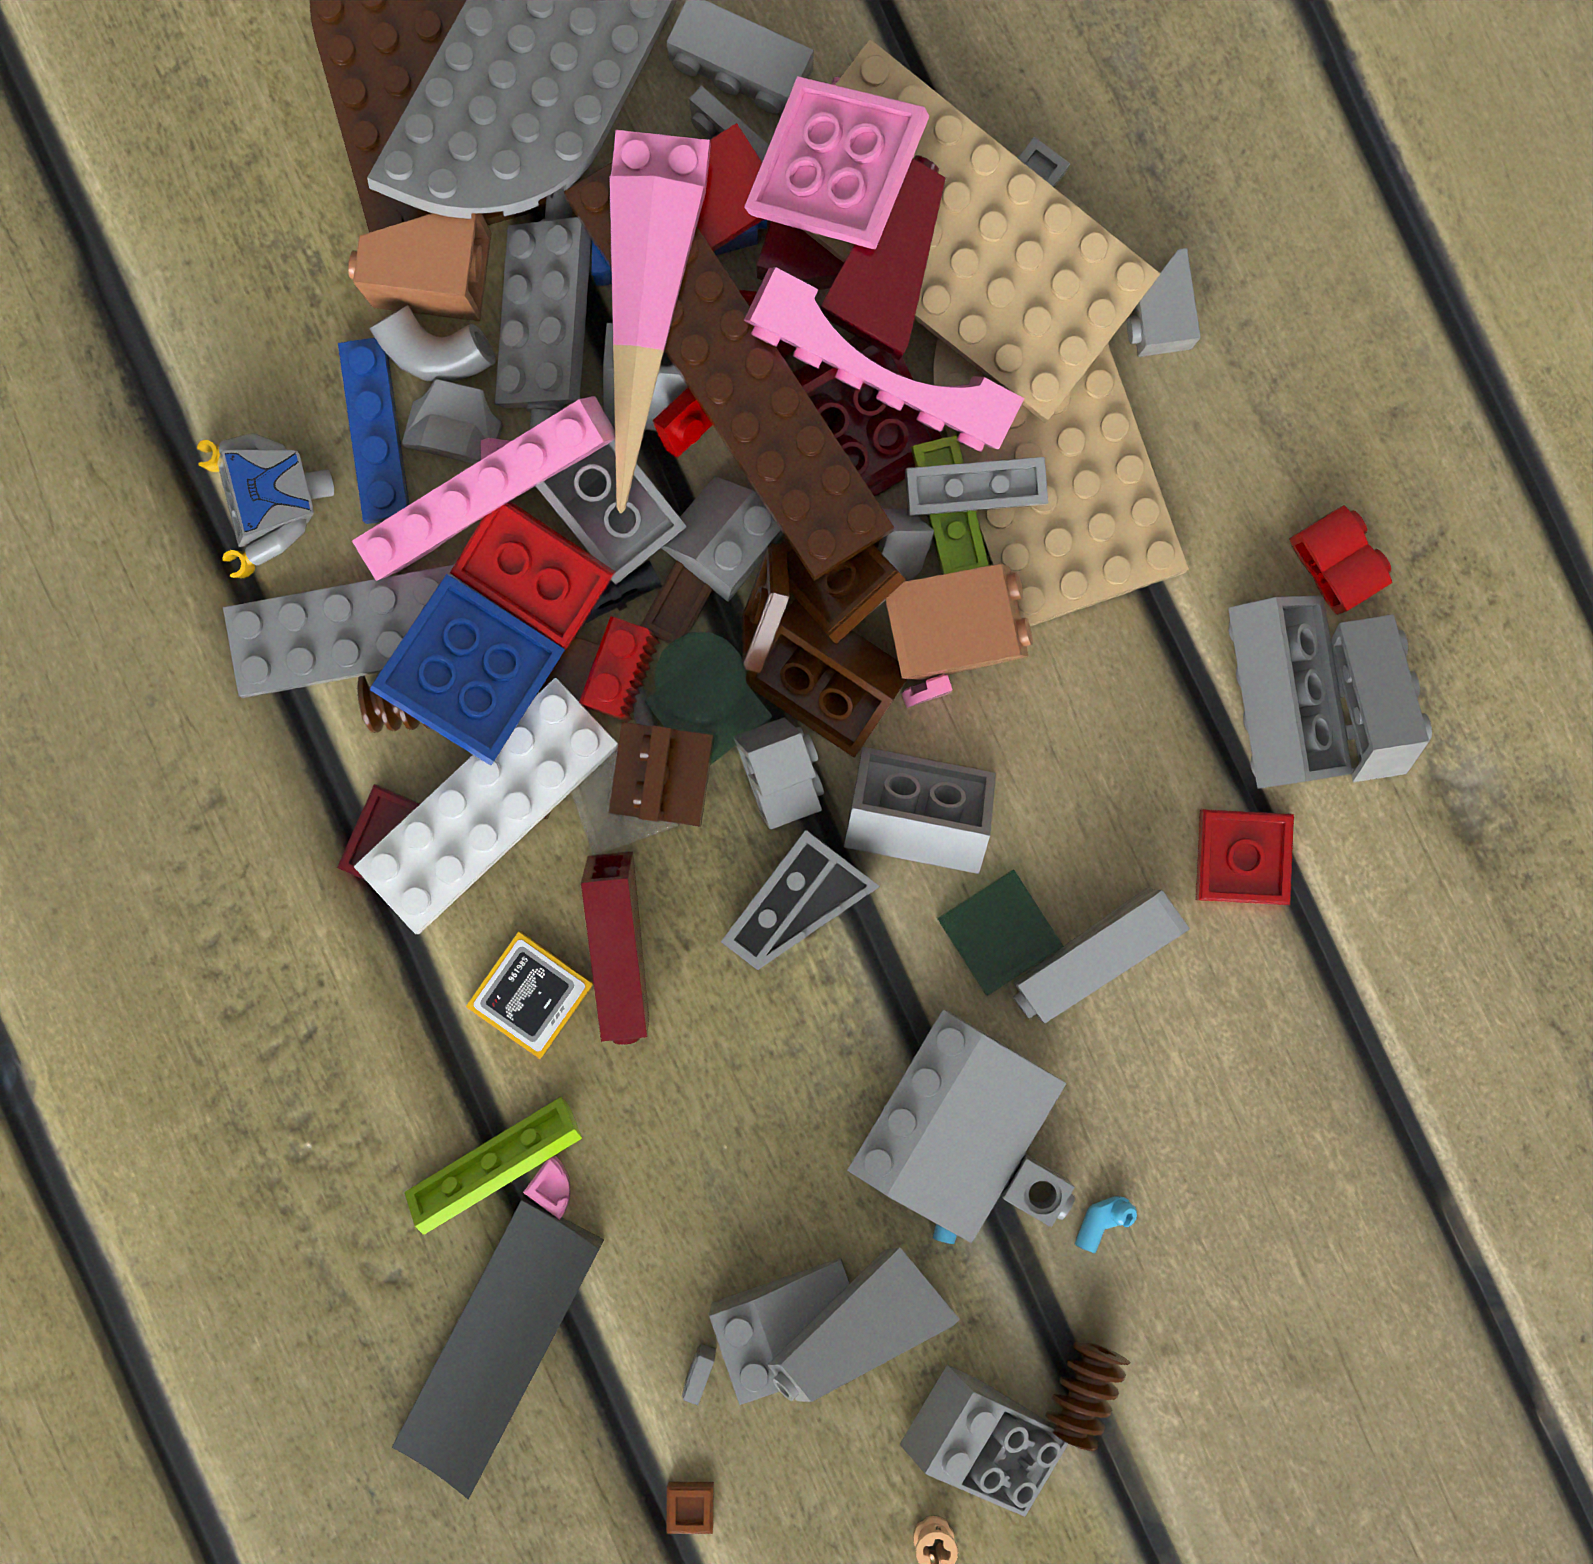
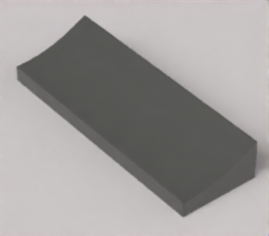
[392,1197,604,1500]

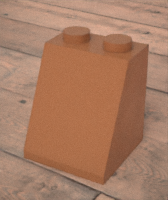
[348,213,492,321]
[886,564,1033,680]

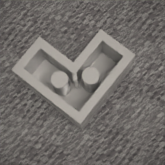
[733,717,824,830]

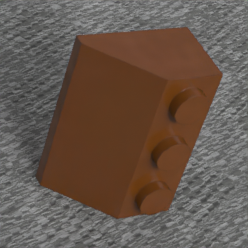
[742,599,907,758]

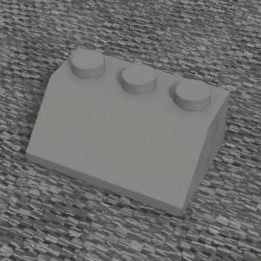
[844,747,996,874]

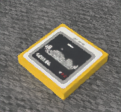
[466,931,594,1059]

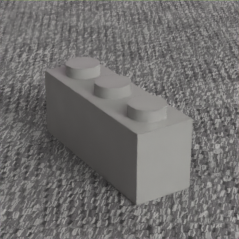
[666,0,814,114]

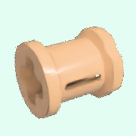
[913,1516,958,1564]

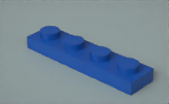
[338,338,410,524]

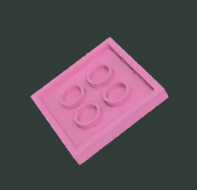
[744,76,929,250]

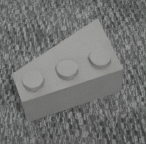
[1331,614,1432,782]
[721,830,880,970]

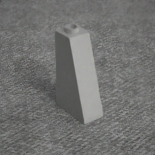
[1013,888,1190,1024]
[767,1247,960,1402]

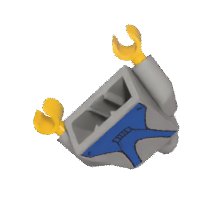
[197,433,334,578]

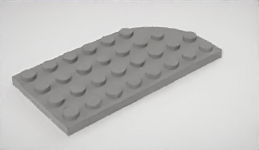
[367,0,677,219]

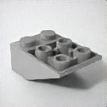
[900,1365,1068,1517]

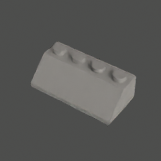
[1228,595,1353,789]

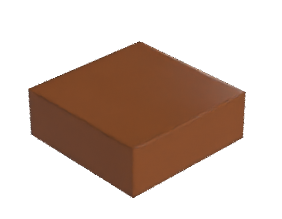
[667,1482,714,1534]

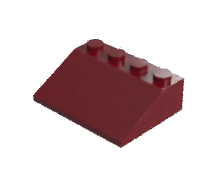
[793,336,942,496]

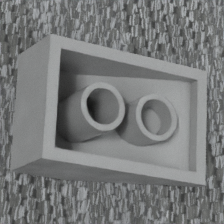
[536,440,687,584]
[709,1258,850,1405]

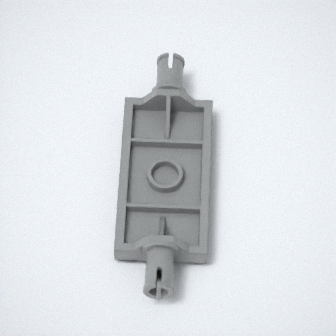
[495,183,591,429]

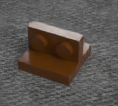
[609,722,714,827]

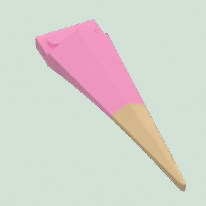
[610,130,711,513]

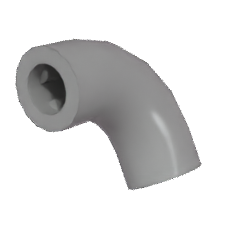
[369,305,496,383]

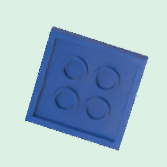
[370,574,565,766]

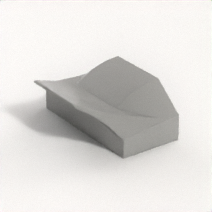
[402,379,503,464]

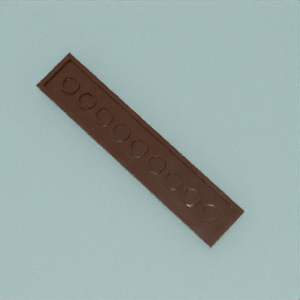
[563,162,894,581]

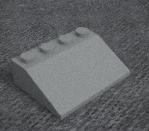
[847,1010,1067,1243]

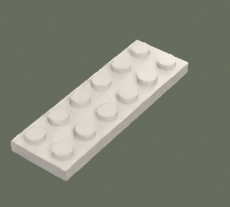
[354,678,618,934]

